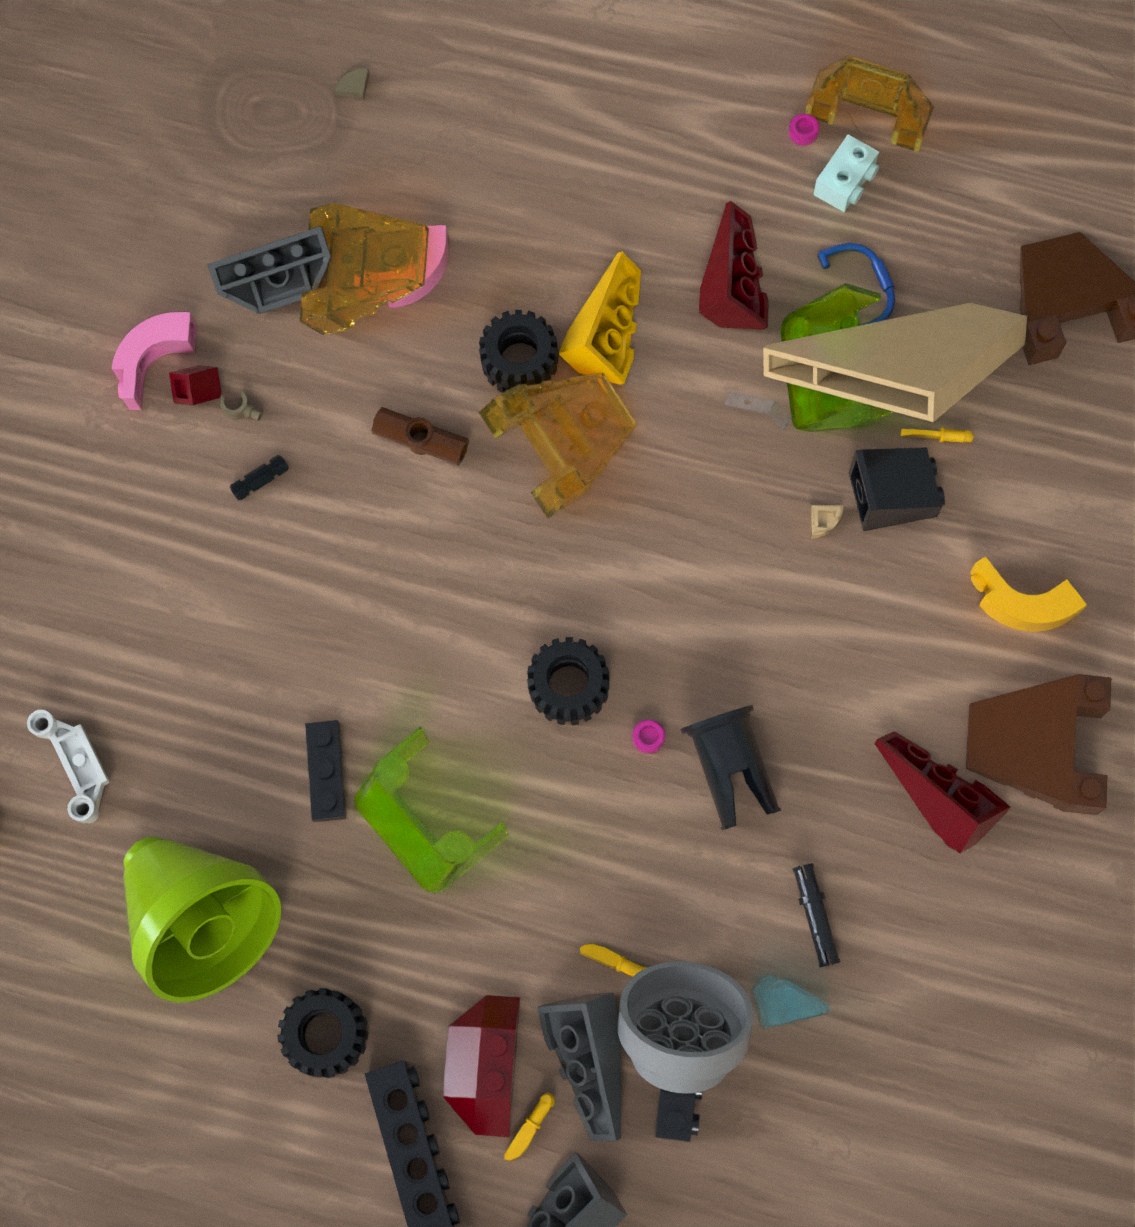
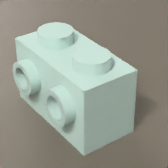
[813,134,880,212]

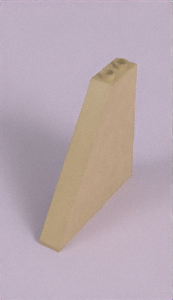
[763,303,1027,422]

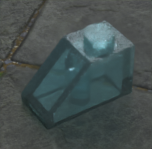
[751,975,831,1030]

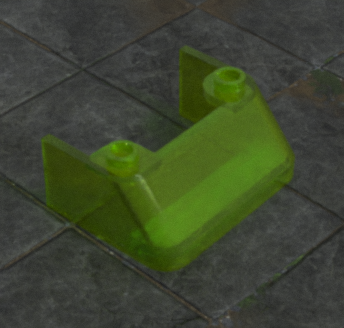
[780,283,894,432]
[354,727,509,894]

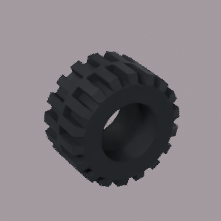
[479,310,558,396]
[527,637,609,725]
[277,988,369,1078]

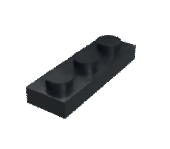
[305,720,346,822]

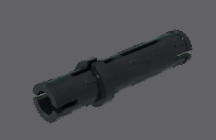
[792,863,841,968]

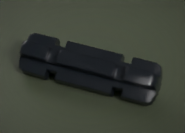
[230,455,289,500]

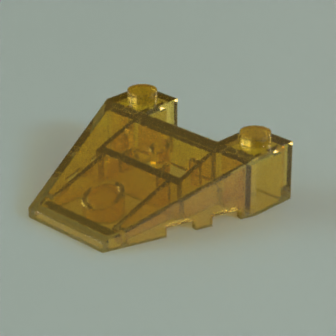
[805,55,934,152]
[299,203,429,335]
[479,373,637,519]

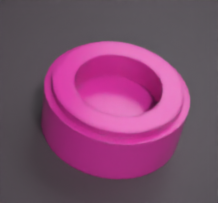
[789,113,820,146]
[632,719,665,754]

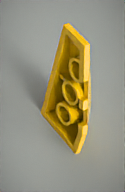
[558,251,641,385]

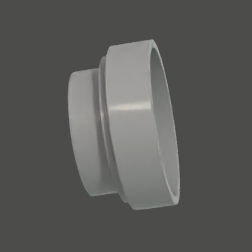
[618,961,754,1094]

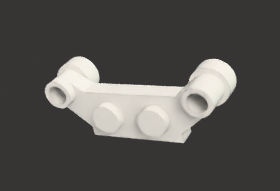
[27,710,110,823]

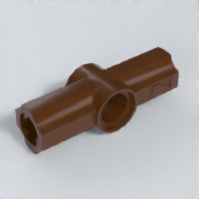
[371,407,469,466]

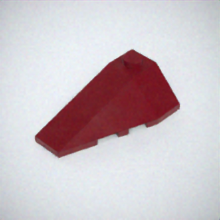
[699,201,769,330]
[874,731,1011,853]

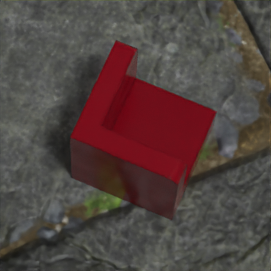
[169,365,222,405]

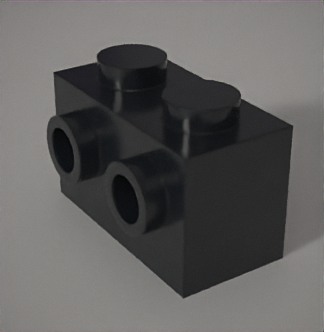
[655,1089,703,1142]

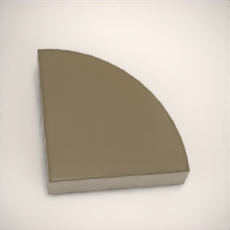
[334,68,369,100]

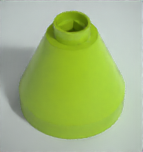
[123,836,281,1003]

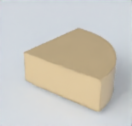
[811,505,843,538]

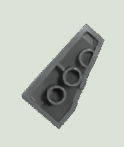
[537,992,621,1141]
[526,1152,627,1227]

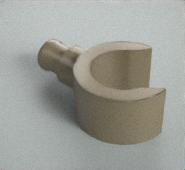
[219,389,263,421]

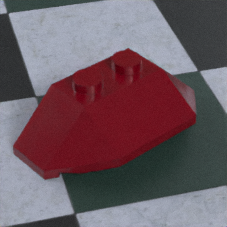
[442,995,520,1137]

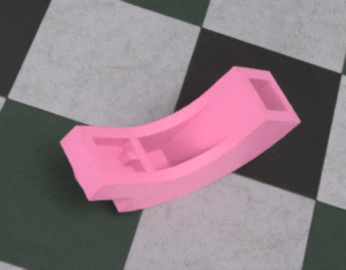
[355,225,449,308]
[112,312,197,410]

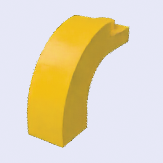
[970,556,1087,632]

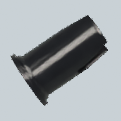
[681,705,781,830]

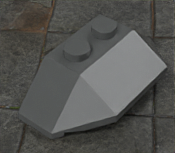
[207,226,332,314]

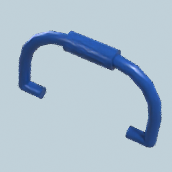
[818,243,895,328]

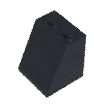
[849,447,945,531]

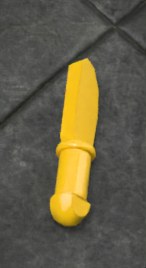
[901,427,974,443]
[579,944,648,977]
[504,1092,555,1161]

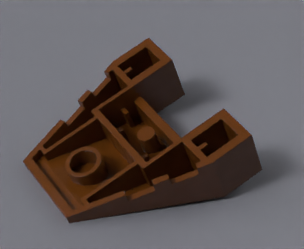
[1019,232,1135,365]
[966,674,1112,815]

